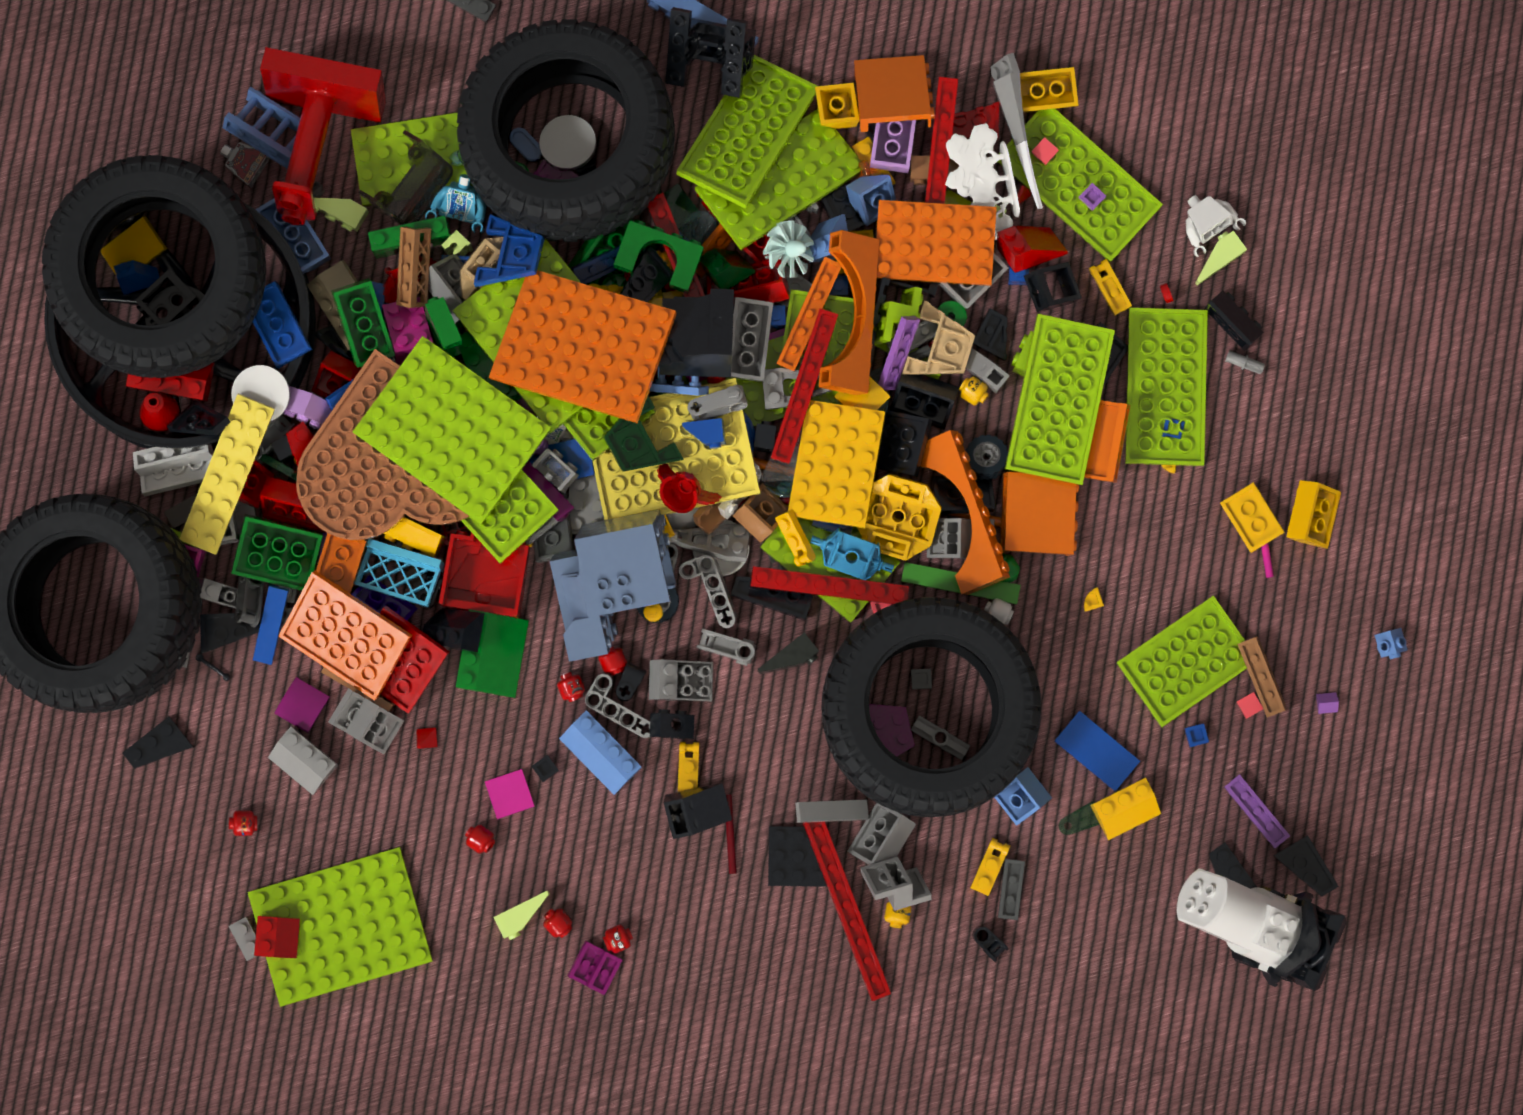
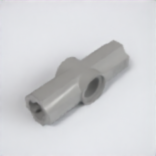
[911,716,970,760]

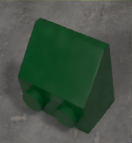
[700,248,756,289]

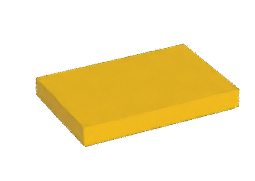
[100,217,167,275]
[1220,482,1285,553]

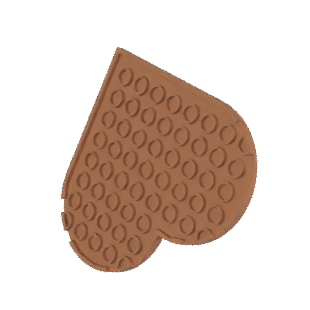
[296,349,469,540]

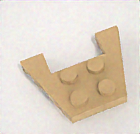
[902,300,975,375]

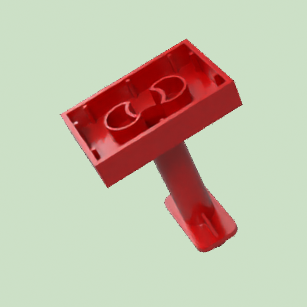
[260,47,386,225]

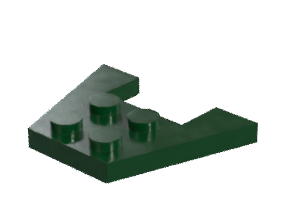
[603,396,684,472]

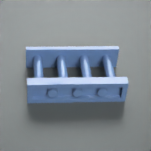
[222,87,300,169]
[649,367,709,396]

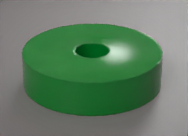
[936,301,967,326]

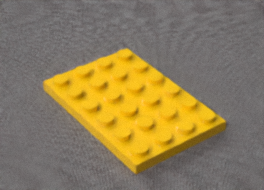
[788,400,886,529]

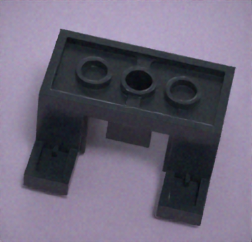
[665,7,756,98]

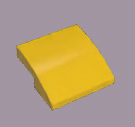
[834,376,890,410]

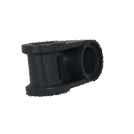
[417,571,443,610]
[616,662,646,702]
[972,926,1009,962]

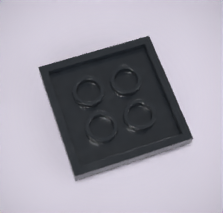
[876,409,932,477]
[768,826,828,887]

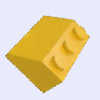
[1020,67,1079,112]
[1286,480,1341,549]
[384,517,446,558]
[1090,778,1161,840]

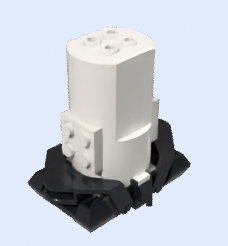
[1177,868,1347,991]

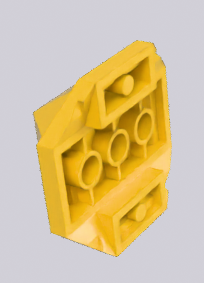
[857,474,942,561]

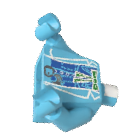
[425,174,486,234]

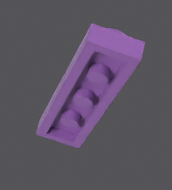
[878,316,920,390]
[1224,774,1290,849]

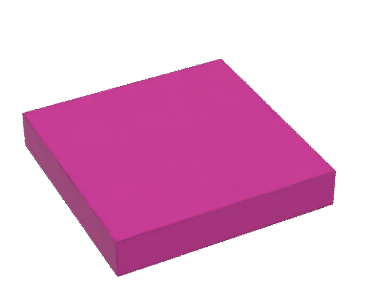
[485,769,535,819]

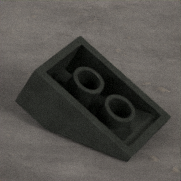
[758,632,819,674]

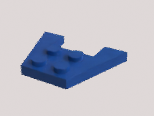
[474,214,544,287]

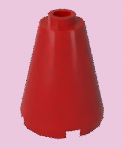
[140,393,179,431]

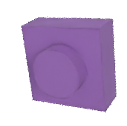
[1078,183,1106,211]

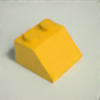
[815,83,859,129]

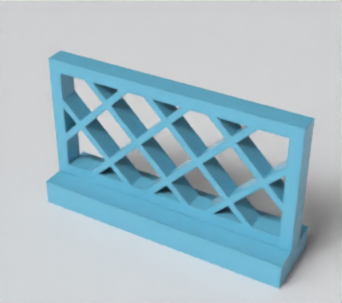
[354,539,445,607]

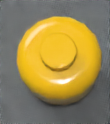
[643,604,663,622]

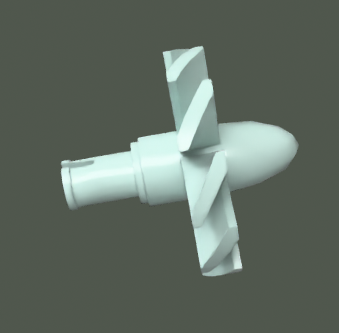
[763,220,814,278]

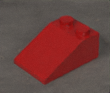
[997,226,1068,273]

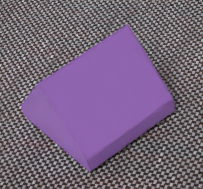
[1316,692,1339,714]

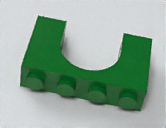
[368,216,451,259]
[614,220,704,294]
[425,297,462,360]

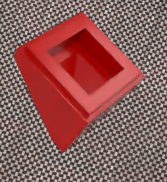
[1017,185,1032,206]
[416,728,438,749]

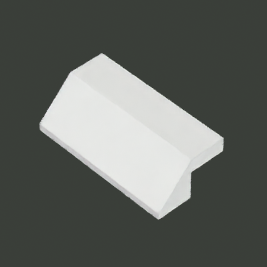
[133,444,214,496]

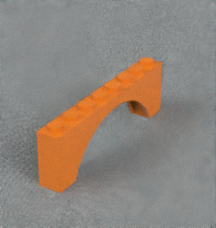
[819,230,879,395]
[920,430,1010,595]

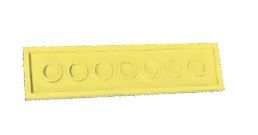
[179,393,275,555]

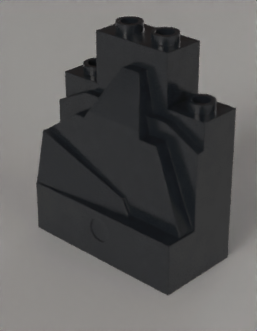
[658,288,734,377]

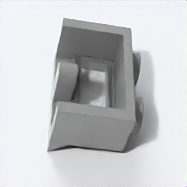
[532,448,579,494]

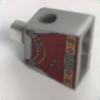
[220,142,270,188]

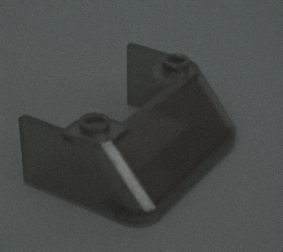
[358,130,453,225]

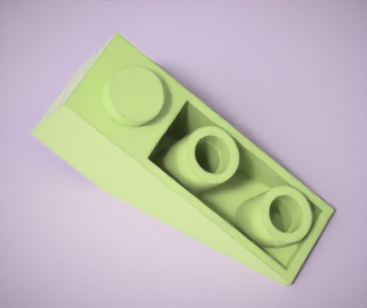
[314,198,369,232]

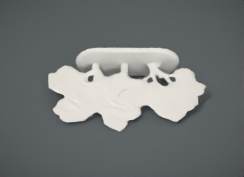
[945,123,1020,240]

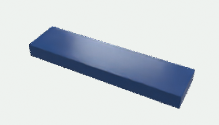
[253,585,289,665]

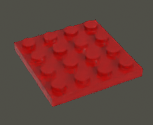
[380,606,450,714]

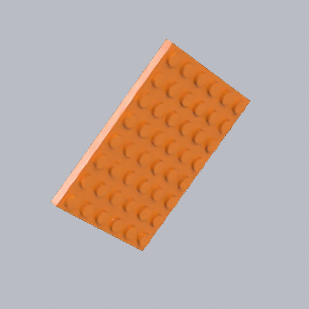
[489,270,677,423]

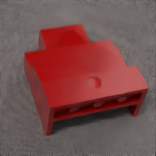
[439,531,530,619]

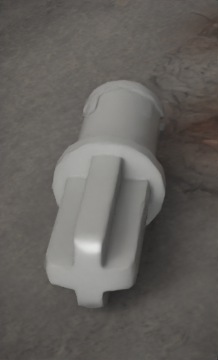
[1225,350,1265,374]

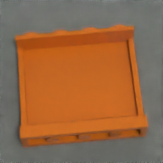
[854,55,935,132]
[1084,400,1131,483]
[1000,472,1079,556]

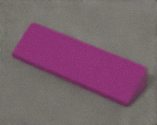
[522,460,575,522]

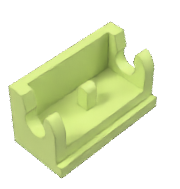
[441,230,473,256]

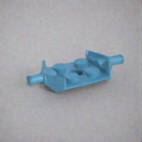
[810,528,894,580]

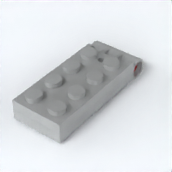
[568,475,604,535]

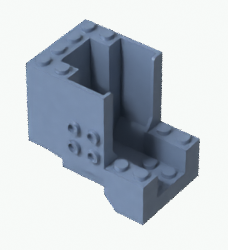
[550,509,677,662]

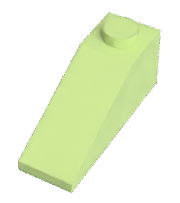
[1195,230,1247,286]
[494,891,550,940]

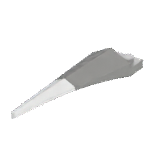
[990,53,1043,209]

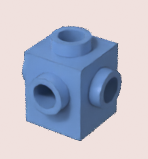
[1375,628,1408,659]

